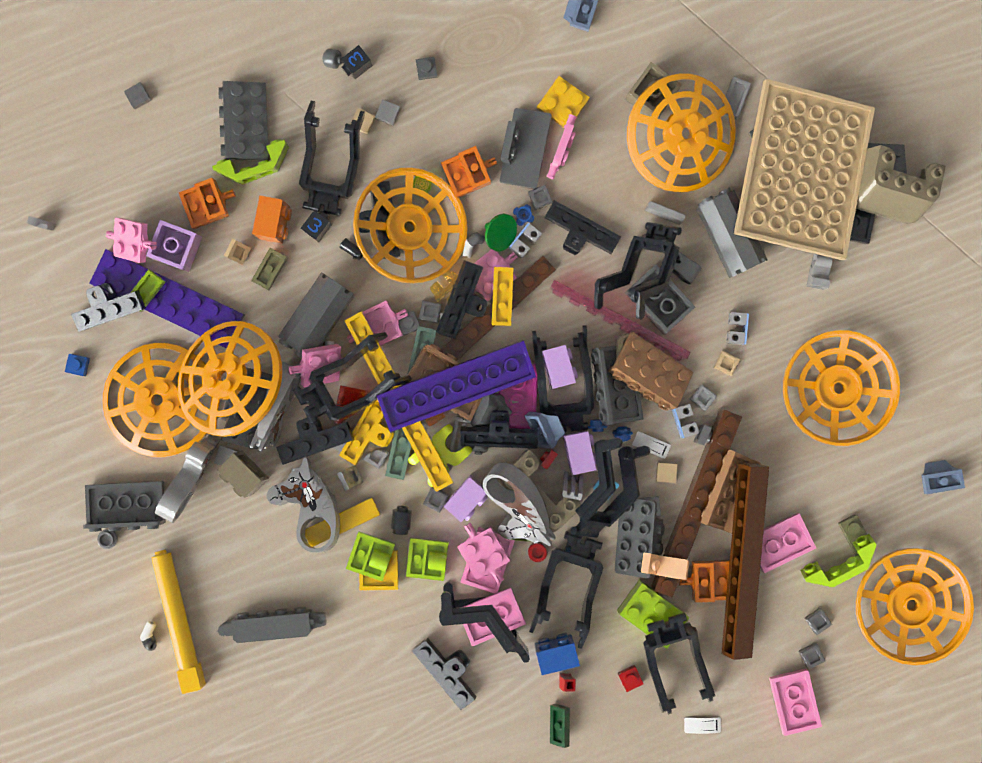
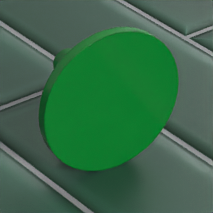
[485,213,517,252]

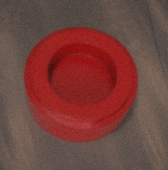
[528,542,547,562]

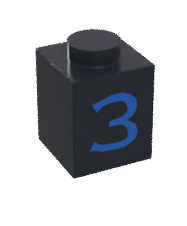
[341,45,373,79]
[300,210,332,243]

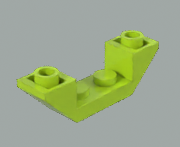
[212,139,289,185]
[800,533,876,587]

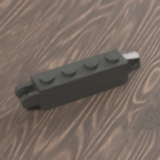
[217,607,327,643]

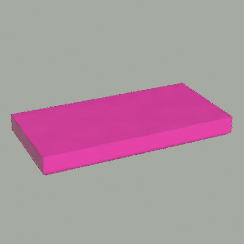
[499,363,537,429]

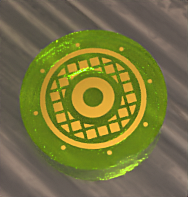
[413,176,432,193]

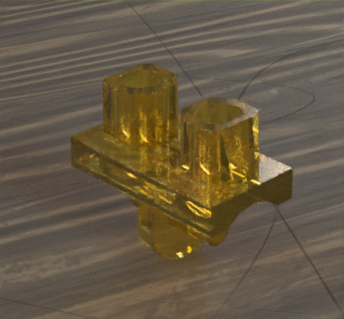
[430,269,458,302]

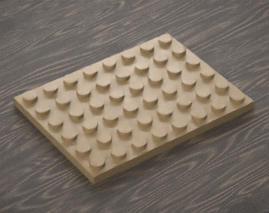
[734,79,875,260]

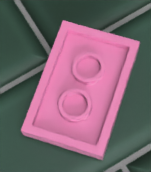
[760,513,816,573]
[461,527,515,594]
[463,587,526,646]
[769,668,822,736]

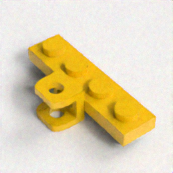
[339,400,394,465]

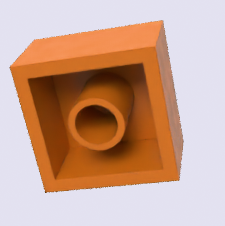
[252,195,292,244]

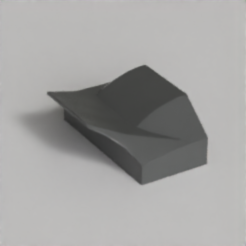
[470,393,512,427]

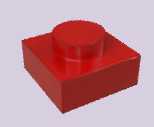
[539,449,558,470]
[618,665,644,692]

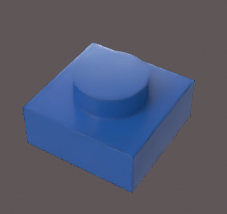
[65,354,90,376]

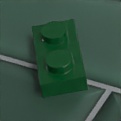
[550,704,570,748]

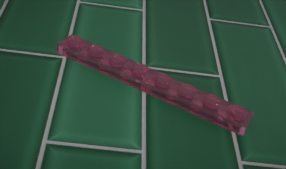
[550,280,691,361]

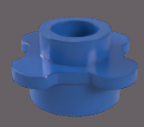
[513,204,534,226]
[588,419,608,432]
[612,426,633,442]

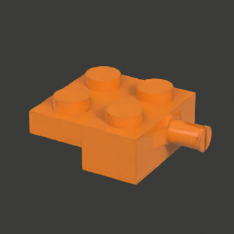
[441,146,497,198]
[178,178,236,229]
[679,560,730,602]

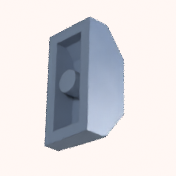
[563,0,598,32]
[525,411,565,449]
[922,460,965,494]

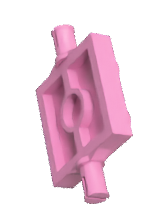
[547,115,577,179]
[106,218,157,263]
[474,249,518,301]
[347,300,409,346]
[288,344,344,388]
[457,522,511,583]

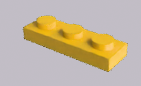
[492,267,514,326]

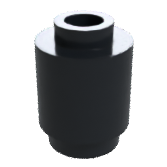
[391,506,412,535]

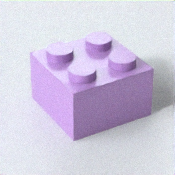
[146,220,202,272]
[542,345,578,389]
[563,430,597,475]
[444,475,488,522]

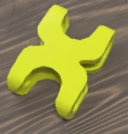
[408,424,473,487]

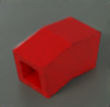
[559,673,576,692]

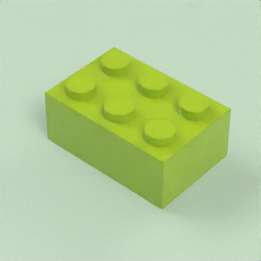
[617,579,690,649]

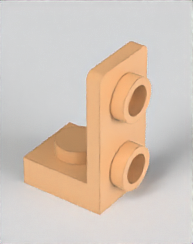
[641,553,689,580]

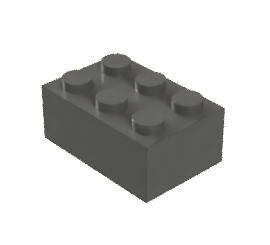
[625,264,695,335]

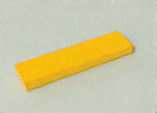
[305,497,381,547]

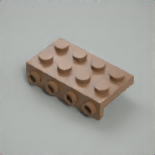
[608,332,694,411]
[405,344,483,421]
[701,449,761,534]

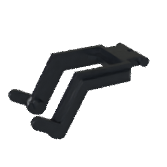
[299,100,365,216]
[594,222,682,320]
[532,325,594,432]
[293,332,412,424]
[570,438,650,538]
[529,531,603,649]
[439,582,530,663]
[643,613,716,715]

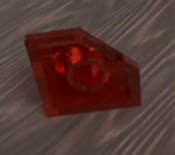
[335,385,368,424]

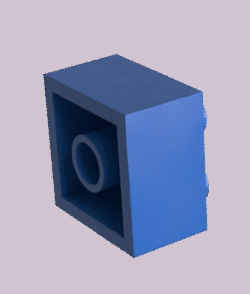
[534,633,580,675]

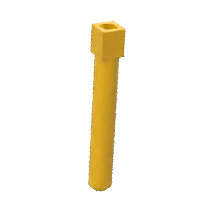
[151,549,206,694]

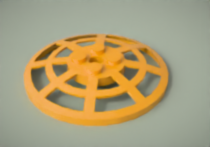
[627,73,736,192]
[353,168,467,284]
[178,321,282,437]
[783,330,900,446]
[103,343,212,457]
[856,548,974,665]

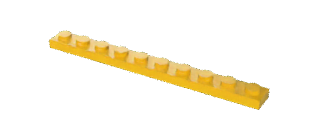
[344,311,454,492]

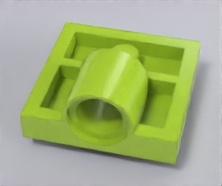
[346,531,396,581]
[406,538,449,581]

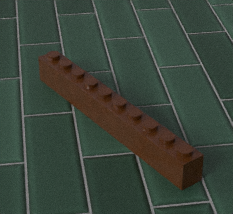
[651,409,742,598]
[721,463,769,660]

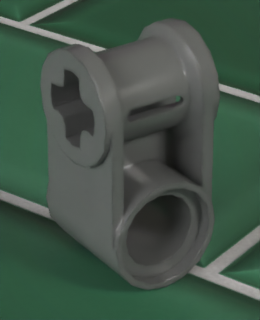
[672,252,702,285]

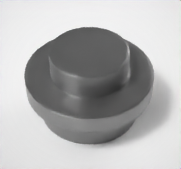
[97,529,118,549]

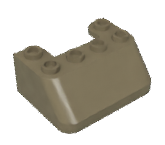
[856,145,946,224]
[496,448,581,532]

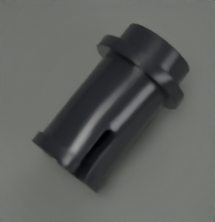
[339,238,363,260]

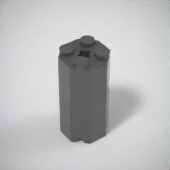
[696,187,768,278]
[278,272,355,358]

